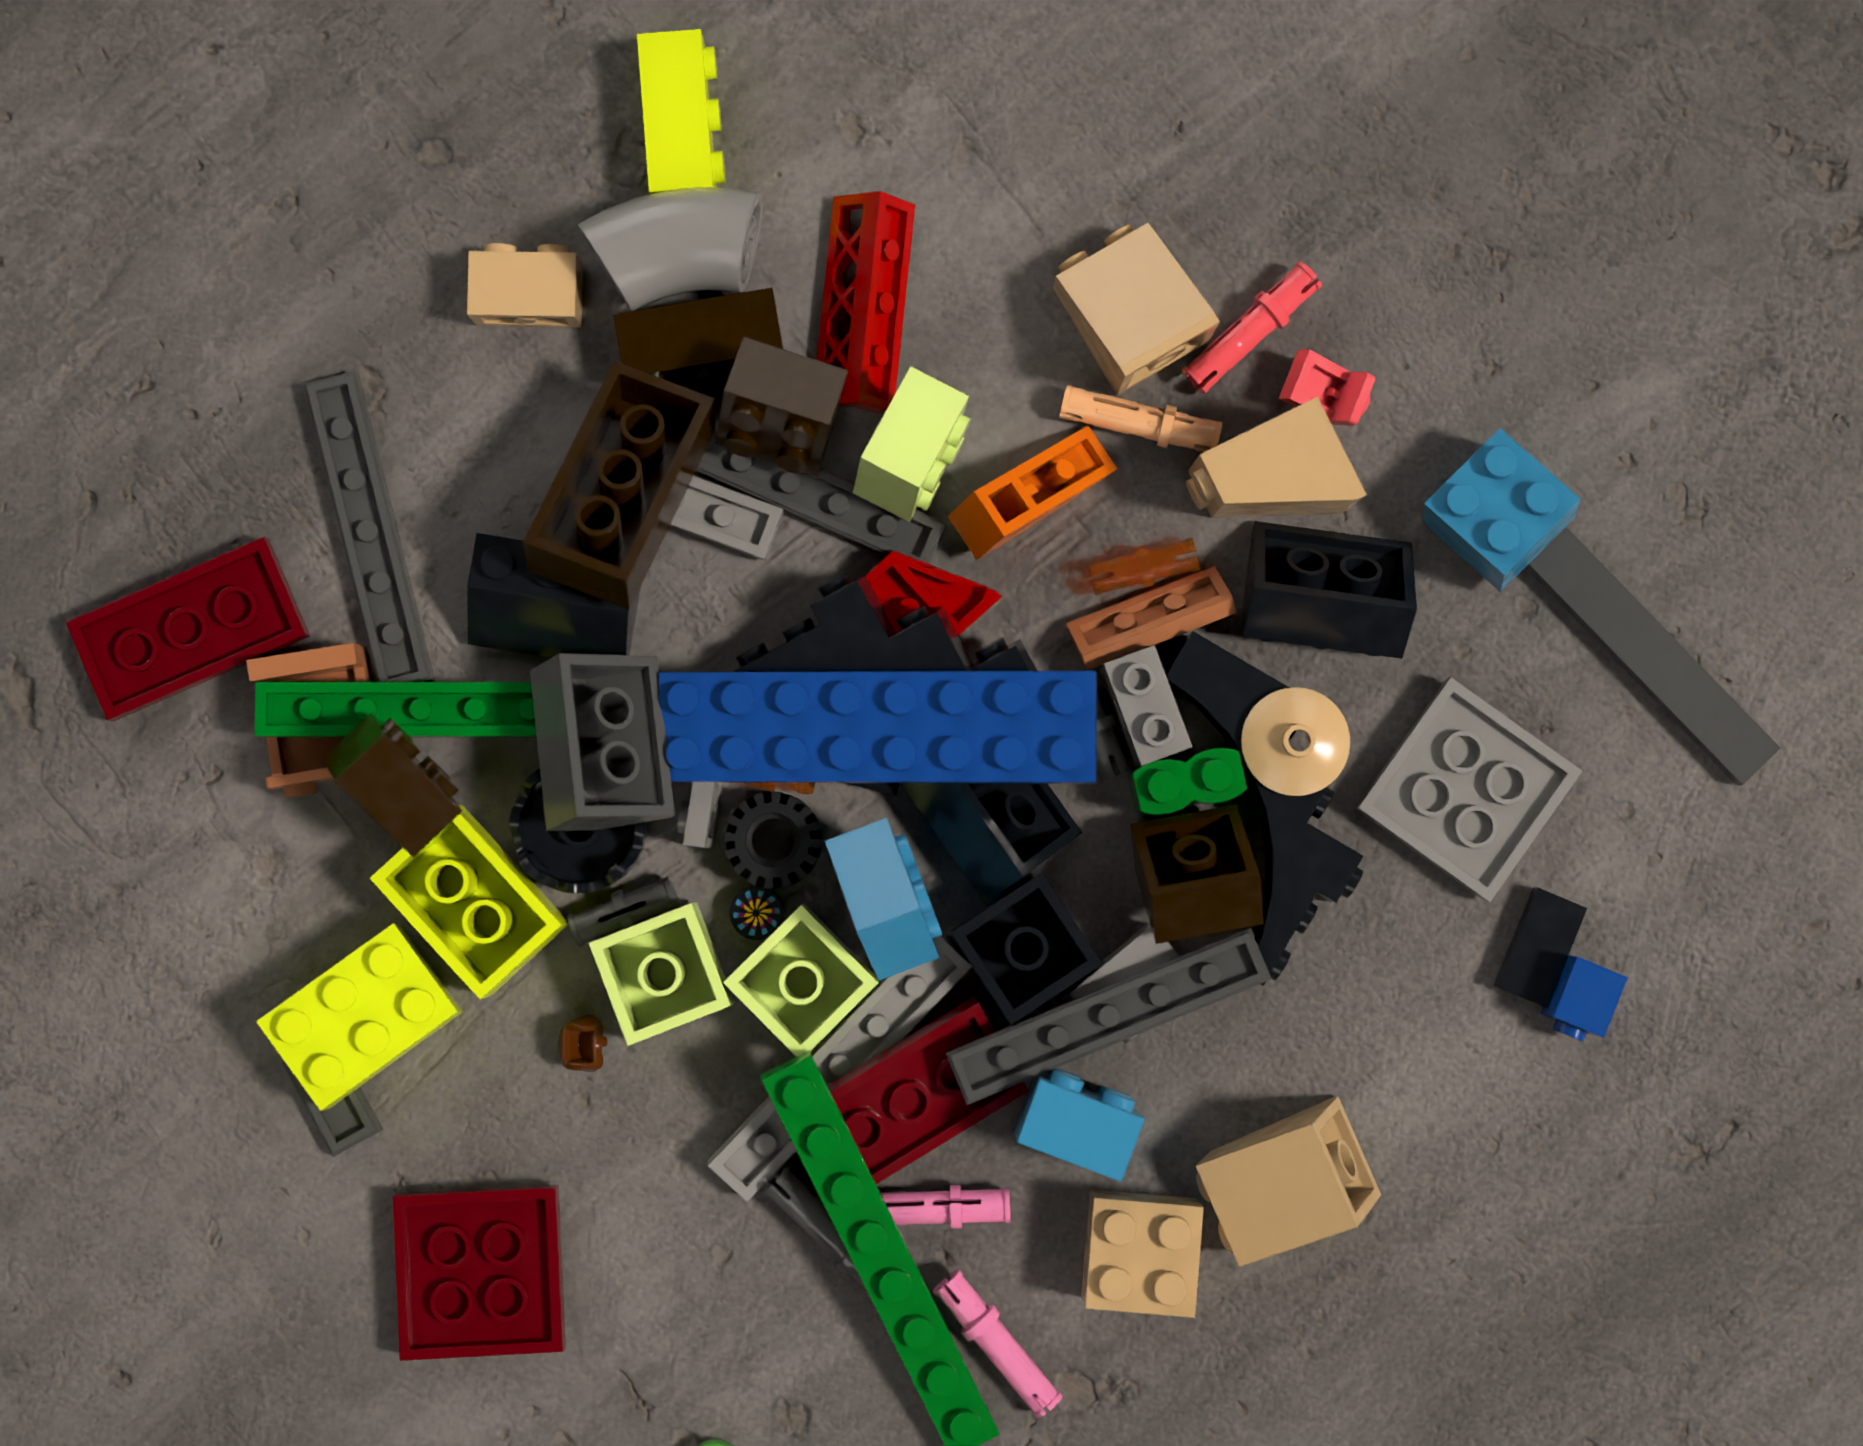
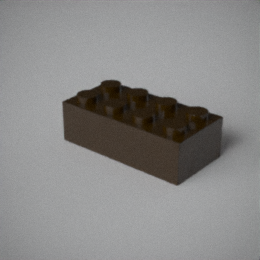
[523,361,715,610]

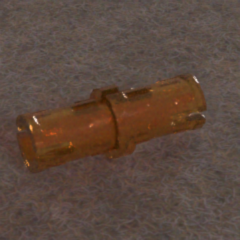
[1087,537,1200,596]

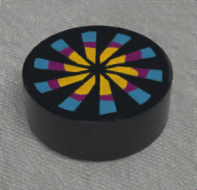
[730,886,784,940]

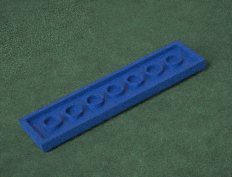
[659,671,1097,783]

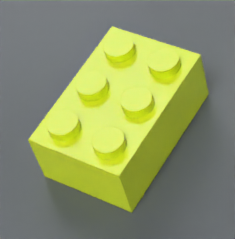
[370,804,569,1000]
[256,923,463,1111]

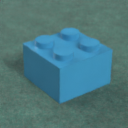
[1422,428,1581,592]
[825,818,943,981]
[1013,1068,1145,1182]

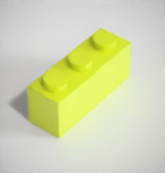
[637,29,726,194]

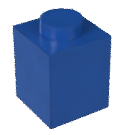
[1540,955,1628,1042]

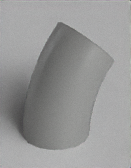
[577,187,763,311]

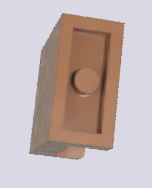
[246,643,371,798]

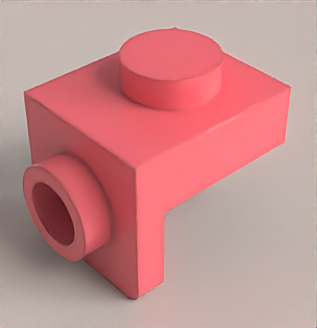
[1278,349,1375,426]

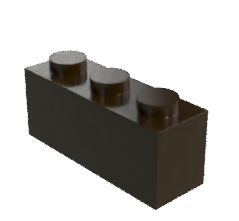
[613,288,784,384]

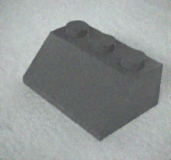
[530,653,675,831]

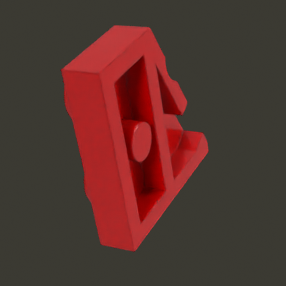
[865,550,1002,636]

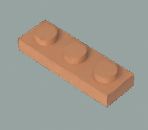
[1066,566,1237,671]

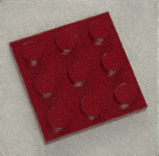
[393,1185,566,1361]

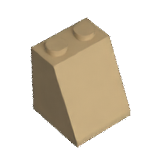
[1053,223,1220,396]
[1186,397,1367,518]
[1196,1096,1381,1267]

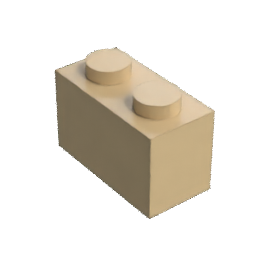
[467,243,583,328]

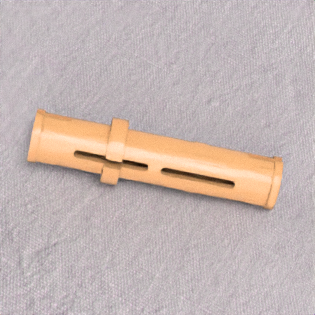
[1059,385,1223,452]

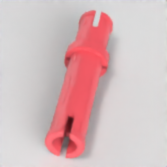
[1182,261,1322,395]

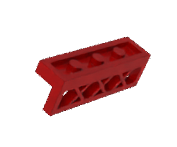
[816,191,915,414]

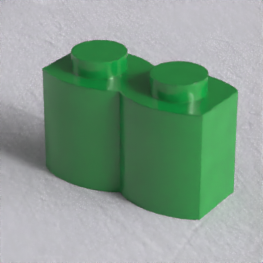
[1127,748,1247,815]

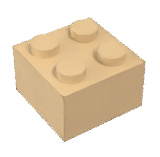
[1081,1189,1204,1318]

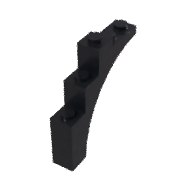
[732,573,1037,786]
[1165,631,1363,986]

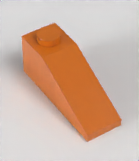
[947,426,1118,560]

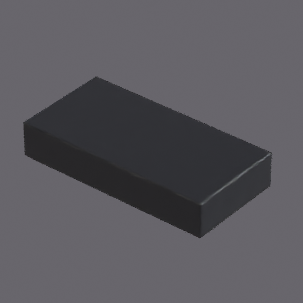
[1493,887,1587,1007]

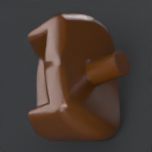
[558,1014,607,1072]

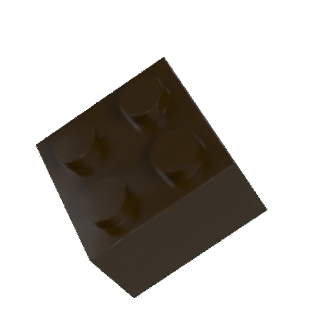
[715,337,848,476]
[323,713,462,858]
[1130,805,1264,944]

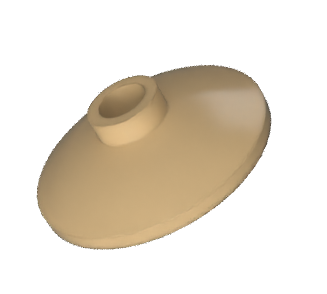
[1241,687,1350,796]

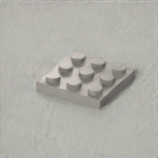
[1355,677,1582,902]

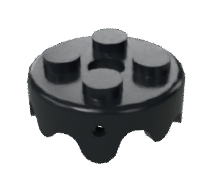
[509,768,648,893]

